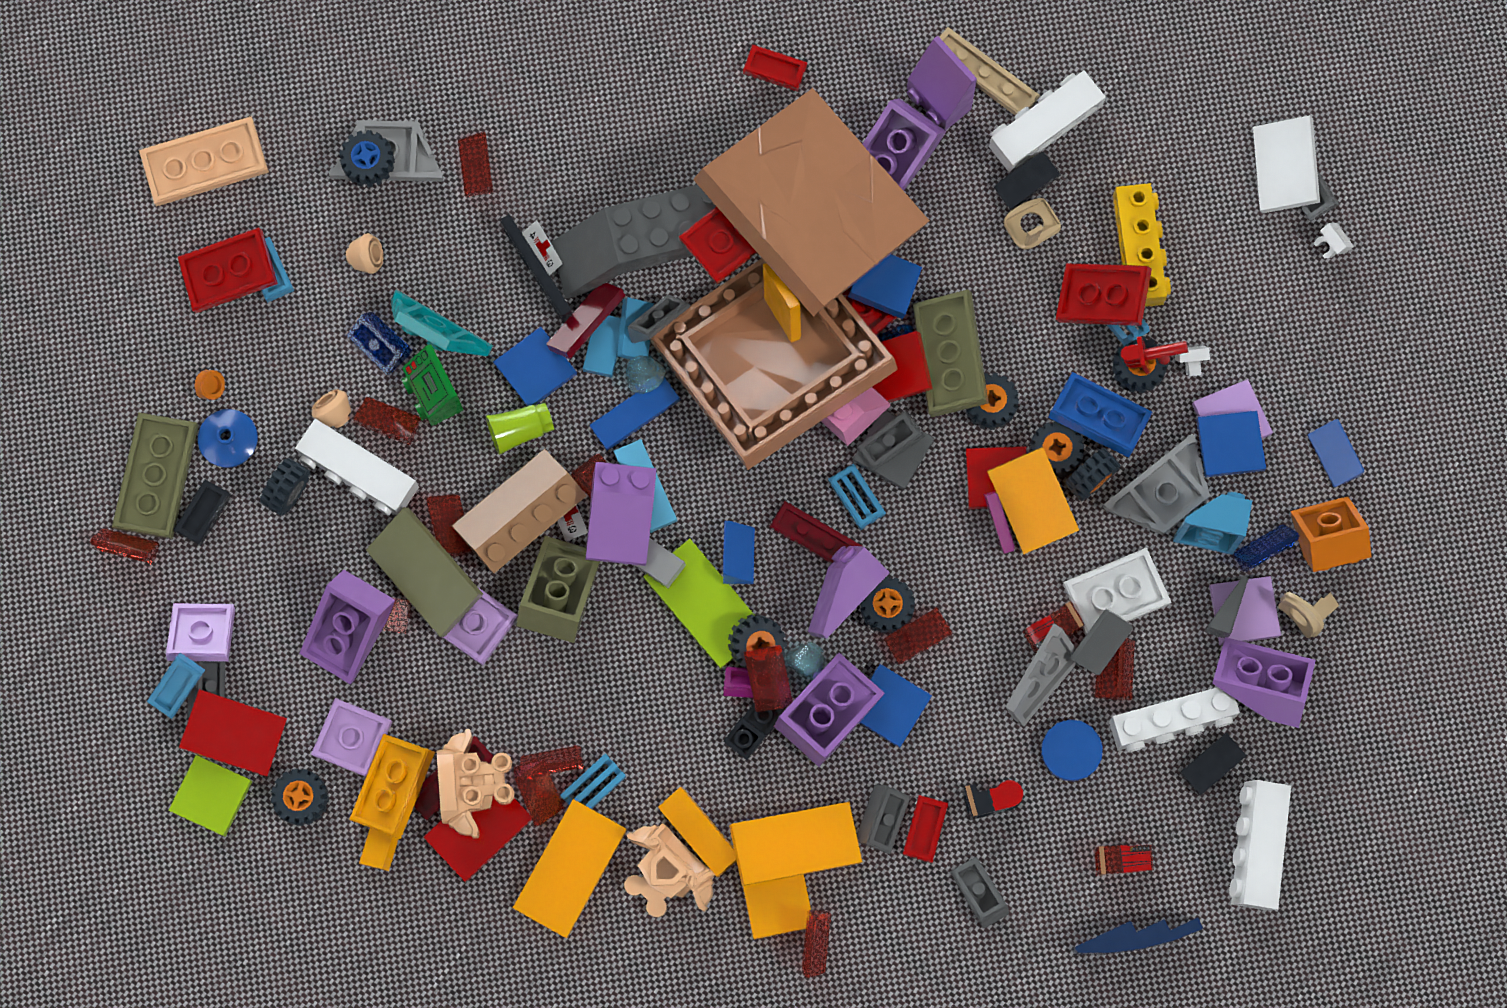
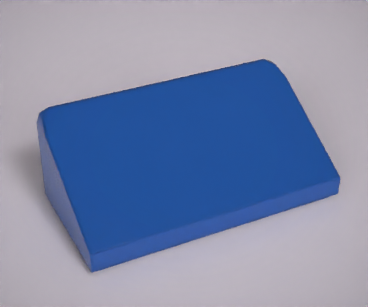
[1307,419,1364,488]
[723,521,755,584]

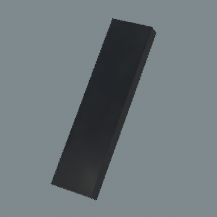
[500,214,572,323]

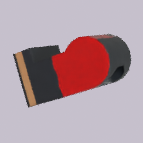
[962,780,1023,821]

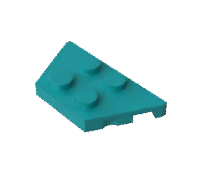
[390,290,493,356]

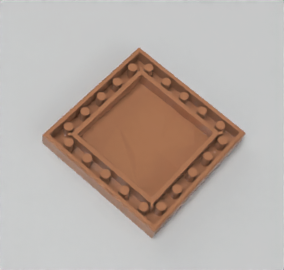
[693,88,930,316]
[650,258,897,470]

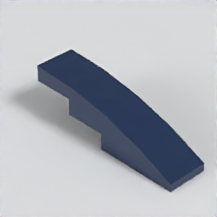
[1072,917,1204,955]

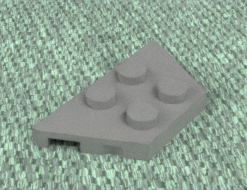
[329,120,444,182]
[1103,434,1210,535]

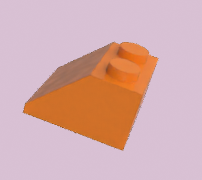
[1291,497,1371,572]

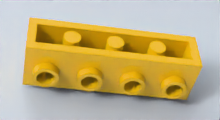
[1113,183,1171,307]

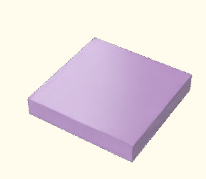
[1192,379,1273,439]
[1209,576,1281,645]
[433,588,518,666]
[166,603,235,661]
[311,698,392,777]

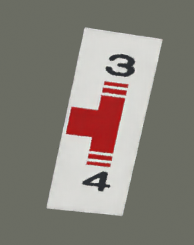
[522,220,563,275]
[558,505,588,542]

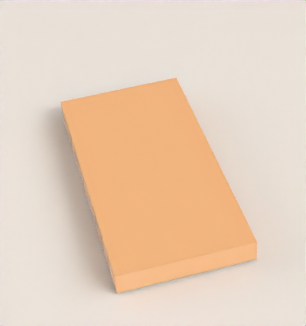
[139,116,269,207]

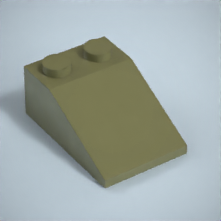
[516,536,600,643]

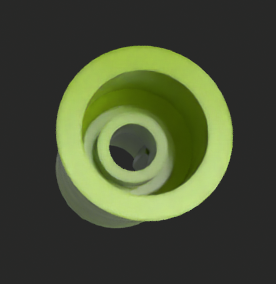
[486,403,554,455]

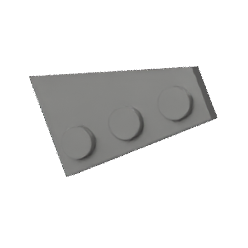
[1005,624,1077,727]

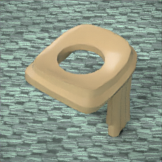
[1004,198,1061,250]
[1278,592,1339,638]

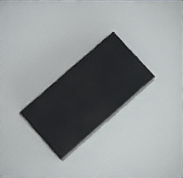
[174,479,232,546]
[1180,732,1247,796]

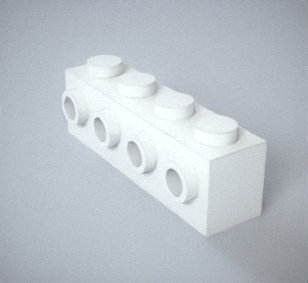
[989,71,1106,173]
[295,419,419,516]
[1109,687,1240,752]
[1229,780,1291,910]

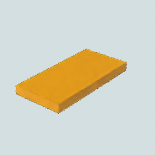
[513,799,628,938]
[729,802,862,886]

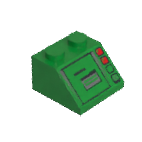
[401,344,464,426]

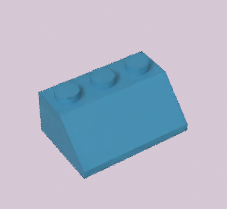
[1173,492,1253,555]

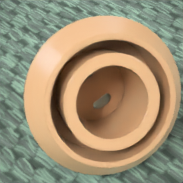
[346,233,383,274]
[312,389,351,428]

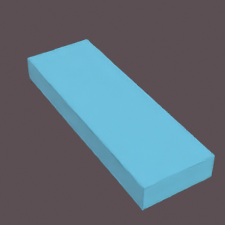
[614,439,677,533]

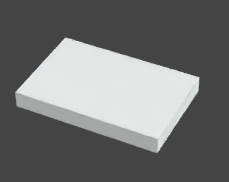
[1253,115,1320,213]
[1063,548,1172,635]

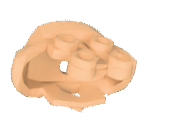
[437,729,515,839]
[624,823,715,917]

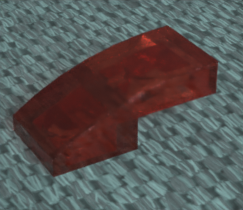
[884,607,954,665]

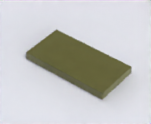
[913,289,989,417]
[112,412,199,540]
[366,507,484,637]

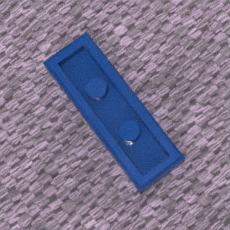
[589,375,680,451]

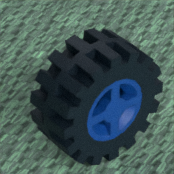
[339,130,395,188]

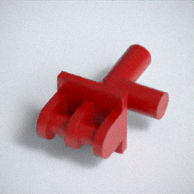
[1121,336,1189,374]

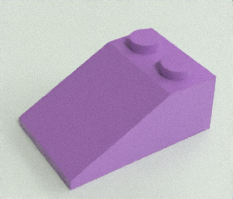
[907,36,977,131]
[863,98,946,191]
[585,462,656,566]
[808,546,890,639]
[299,570,395,684]
[1213,637,1316,728]
[774,653,885,767]

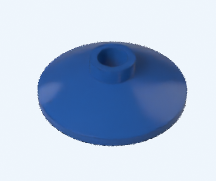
[198,409,258,468]

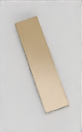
[940,27,1040,115]

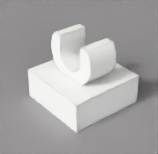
[1314,223,1354,258]
[1175,346,1210,376]

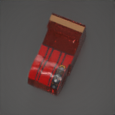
[1022,601,1085,654]
[1094,845,1154,877]

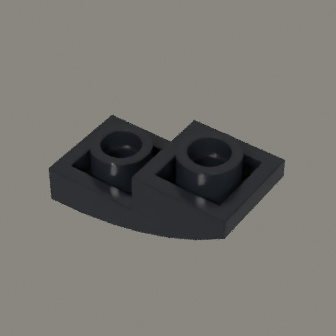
[993,152,1061,210]
[723,698,785,760]

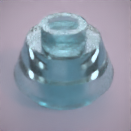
[626,355,665,394]
[786,641,826,680]

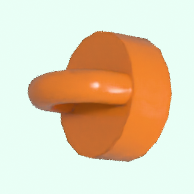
[194,370,225,400]

